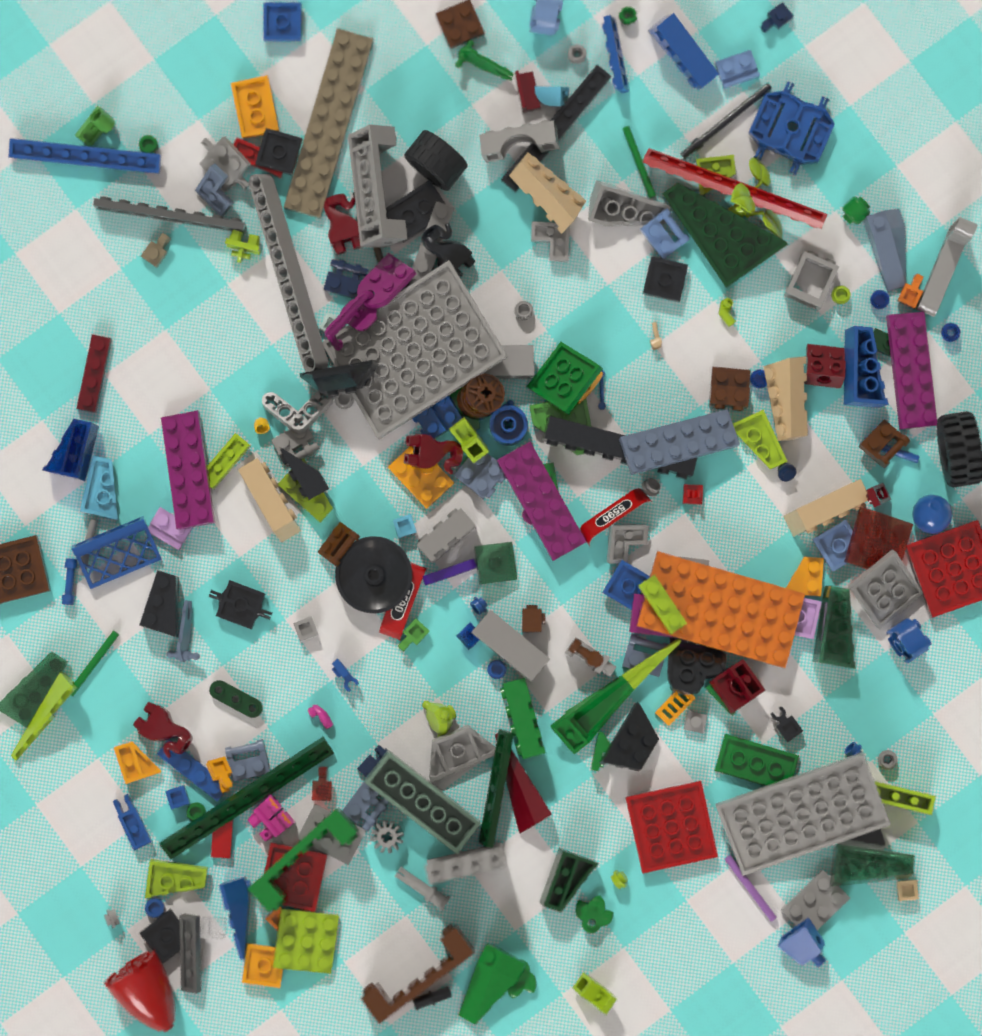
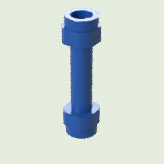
[62,558,78,605]

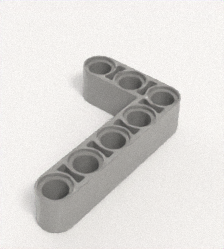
[916,217,978,317]

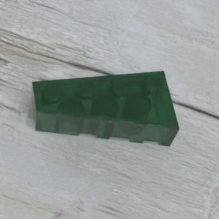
[812,586,856,669]
[830,844,915,887]

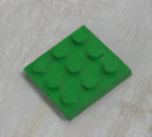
[526,342,603,415]

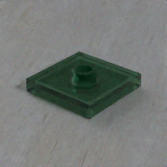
[474,542,518,585]

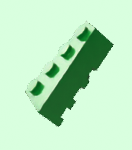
[500,678,546,759]

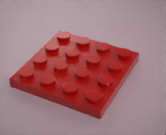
[905,520,982,618]
[625,780,718,874]

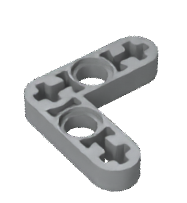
[262,391,334,434]

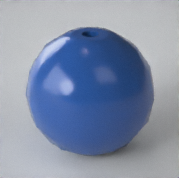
[912,494,952,534]

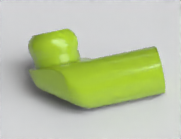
[718,298,736,327]

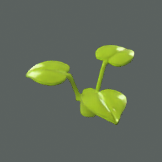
[728,157,782,239]

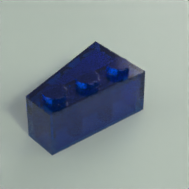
[42,419,99,481]

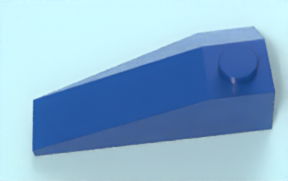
[219,876,252,960]

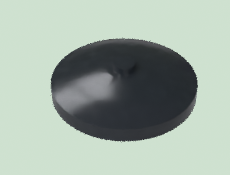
[335,536,413,614]

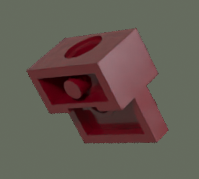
[804,344,846,389]
[710,659,766,714]

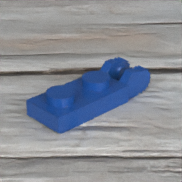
[113,794,153,851]

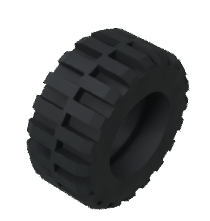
[937,411,982,488]

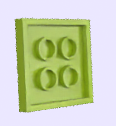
[273,908,339,974]

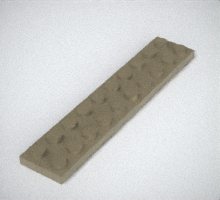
[284,28,374,219]

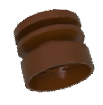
[457,373,505,420]

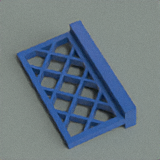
[72,516,162,589]

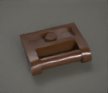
[859,419,910,468]
[318,522,360,567]

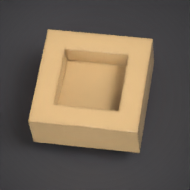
[896,879,919,901]

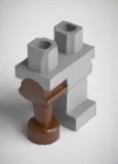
[565,637,616,676]

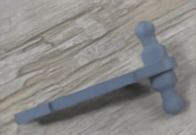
[167,600,200,662]

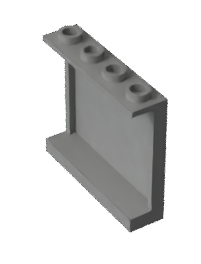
[425,843,507,885]

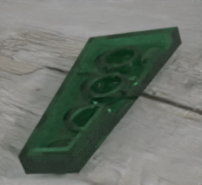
[0,651,69,728]

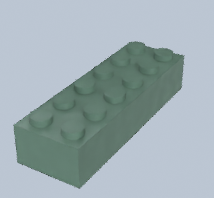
[364,750,481,854]

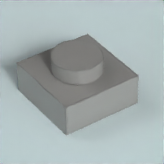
[293,616,319,641]
[684,710,707,734]

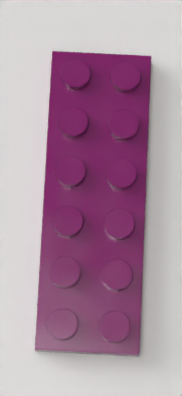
[886,312,937,430]
[161,410,215,530]
[496,441,586,561]

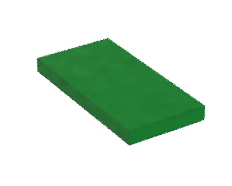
[714,734,799,786]

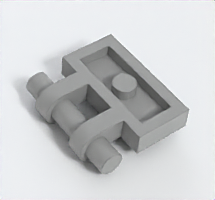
[271,423,320,467]

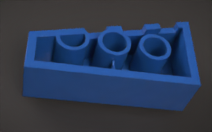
[844,326,889,408]

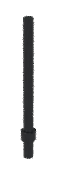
[680,83,772,159]

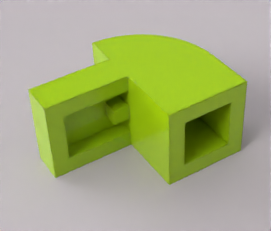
[449,417,489,463]
[572,972,617,1015]

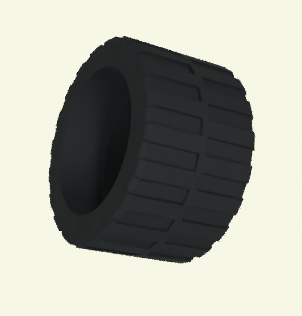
[404,130,468,191]

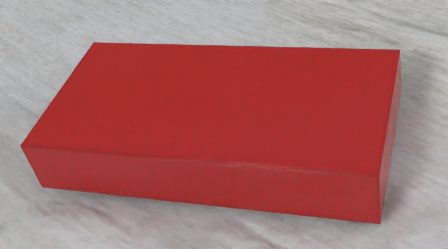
[211,820,233,858]

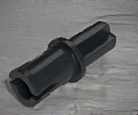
[413,987,452,1010]

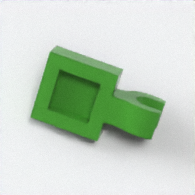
[398,618,430,652]

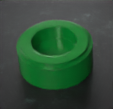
[139,135,159,153]

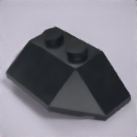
[299,360,378,397]

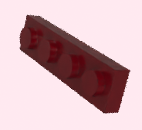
[76,334,112,413]

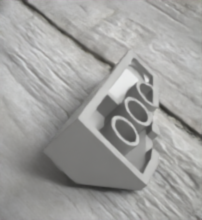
[588,180,671,226]

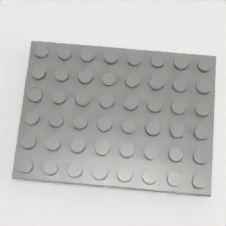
[322,260,508,439]

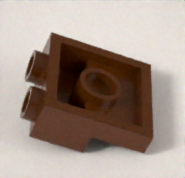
[709,367,751,411]

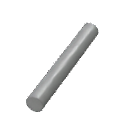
[77,519,98,576]

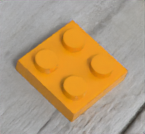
[242,943,283,988]

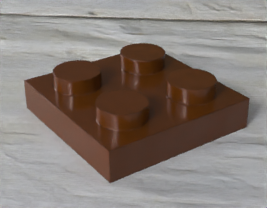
[435,0,485,49]

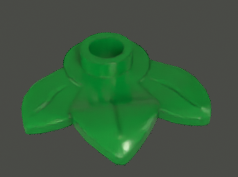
[575,895,614,934]
[507,959,536,998]

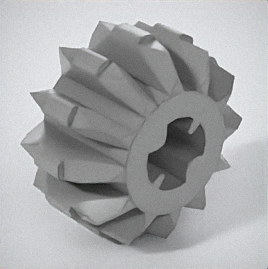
[371,820,404,853]

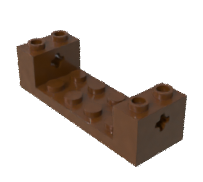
[360,924,475,1024]

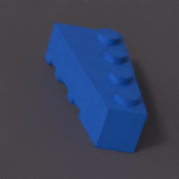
[648,13,719,90]

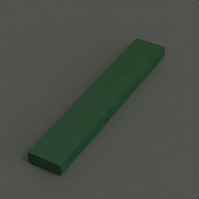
[479,729,514,848]

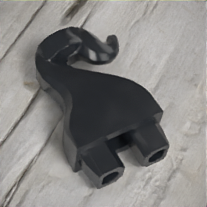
[421,223,475,278]

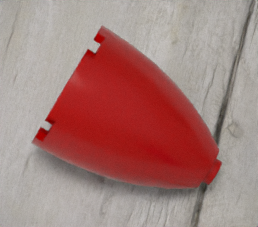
[104,951,175,1032]

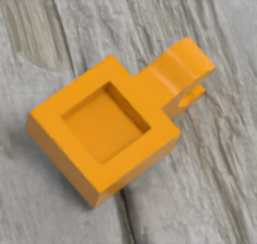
[206,756,233,793]

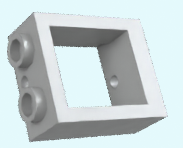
[784,251,839,311]

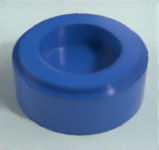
[145,898,165,918]

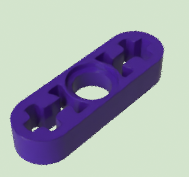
[422,559,478,586]

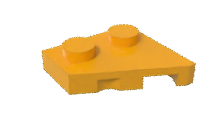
[786,557,824,597]
[113,741,161,784]

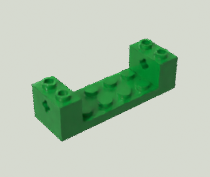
[248,807,359,912]

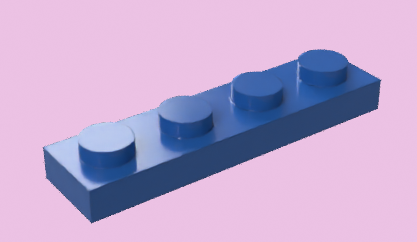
[602,15,630,93]
[157,739,224,802]

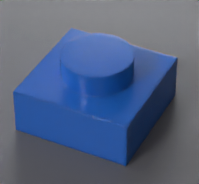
[165,785,190,810]

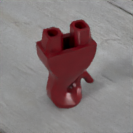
[324,194,363,255]
[404,433,463,475]
[133,702,193,758]

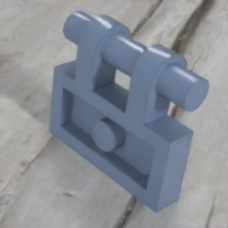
[342,781,389,831]

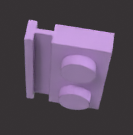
[148,507,193,551]

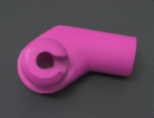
[308,704,333,729]

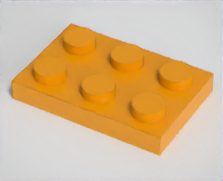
[231,75,279,139]
[388,446,455,509]

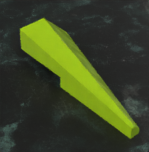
[11,672,77,761]

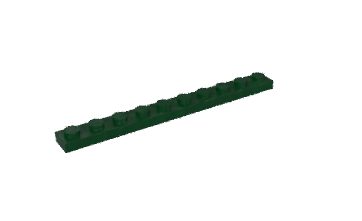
[159,737,334,860]

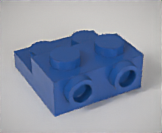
[412,395,464,439]

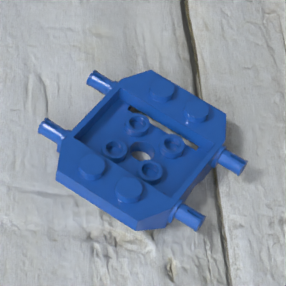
[748,81,835,175]

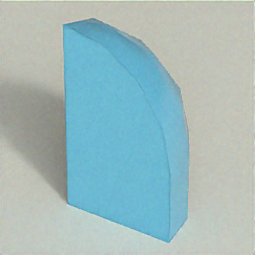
[534,86,570,106]

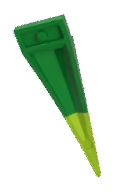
[550,638,681,754]

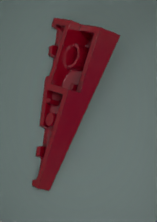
[495,733,552,833]

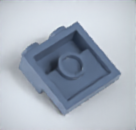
[454,453,506,500]

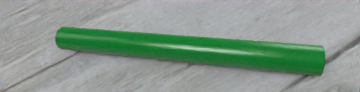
[622,126,656,199]
[71,630,120,696]

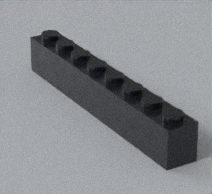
[542,416,697,480]

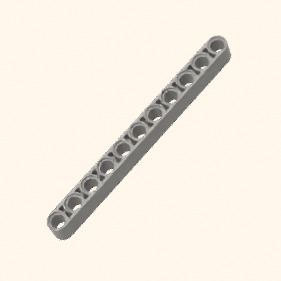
[249,174,328,372]

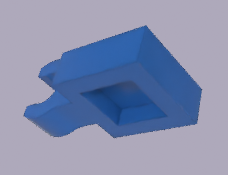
[331,659,359,692]

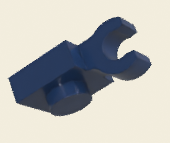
[760,2,794,33]

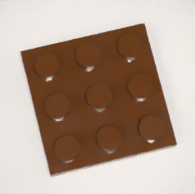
[0,535,51,604]

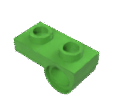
[74,106,115,147]

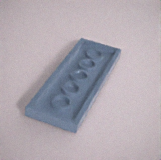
[619,409,740,475]

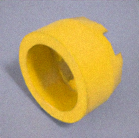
[254,417,270,434]

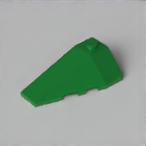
[458,944,527,1025]

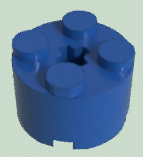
[489,405,528,446]
[886,618,932,663]

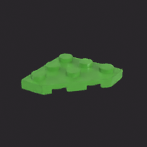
[529,398,592,456]

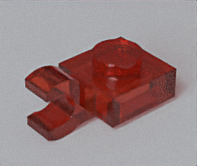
[312,767,332,801]

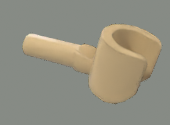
[650,322,662,350]

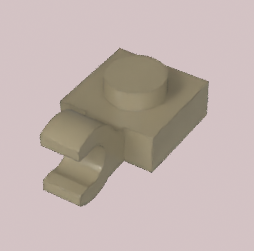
[141,233,171,268]

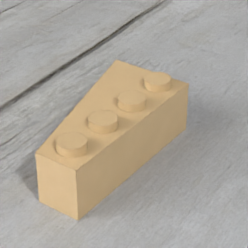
[238,458,301,542]
[783,479,868,537]

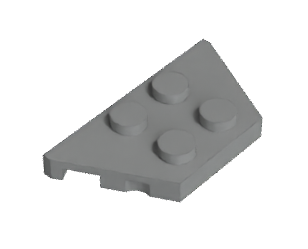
[429,725,495,783]

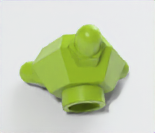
[422,701,456,737]

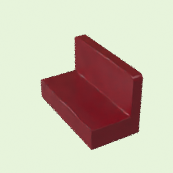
[515,71,541,113]

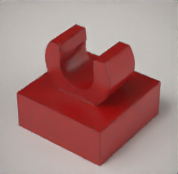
[683,484,703,505]

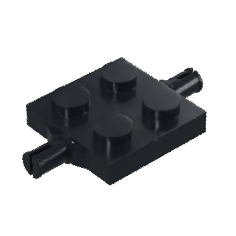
[209,580,273,629]

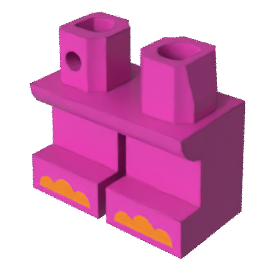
[248,794,295,842]

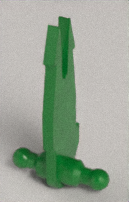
[455,40,514,81]

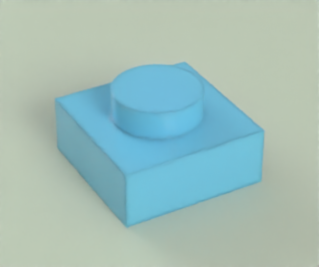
[393,514,417,538]

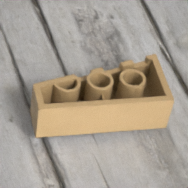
[509,153,586,234]
[763,357,808,441]

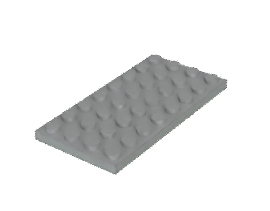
[716,752,891,876]

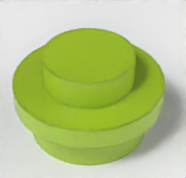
[831,285,851,305]
[611,870,628,889]

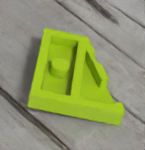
[696,155,736,196]

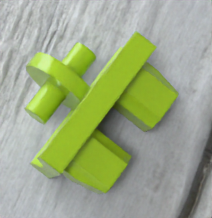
[225,230,261,263]

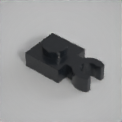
[770,706,803,742]

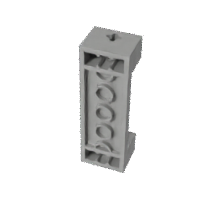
[348,124,407,248]

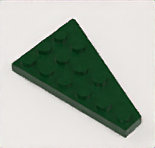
[662,183,788,288]

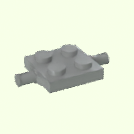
[200,136,251,191]

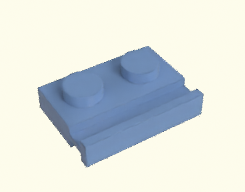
[715,50,760,89]

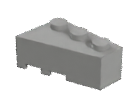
[416,508,476,564]

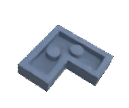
[195,164,234,216]

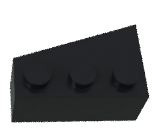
[139,570,179,637]

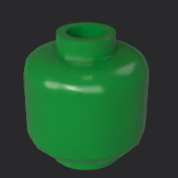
[842,196,871,225]

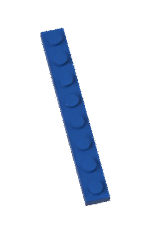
[8,138,161,174]

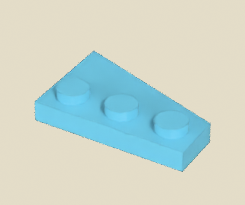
[80,455,118,520]

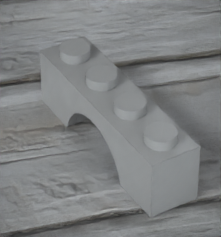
[479,120,560,163]

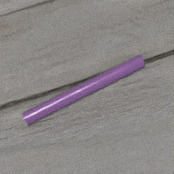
[724,855,777,922]

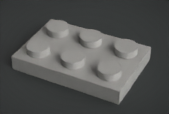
[297,804,366,865]
[781,869,850,930]

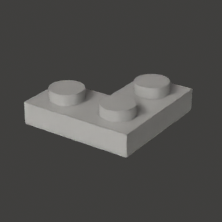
[531,222,570,262]
[607,524,648,564]

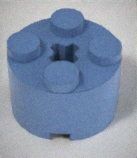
[529,0,563,36]

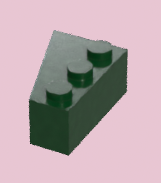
[539,848,599,912]

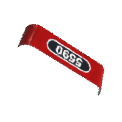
[580,488,652,546]
[379,562,428,641]

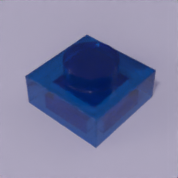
[456,622,479,650]

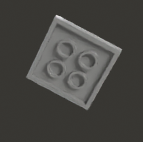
[848,550,923,629]

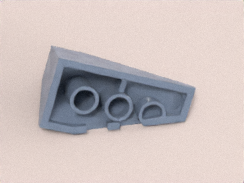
[863,209,906,292]

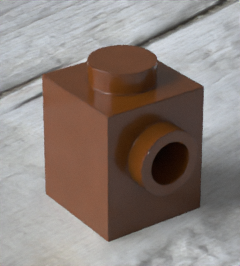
[522,605,545,632]

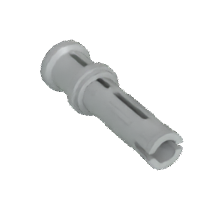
[394,866,451,911]

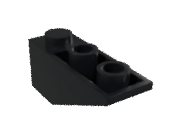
[279,448,329,500]

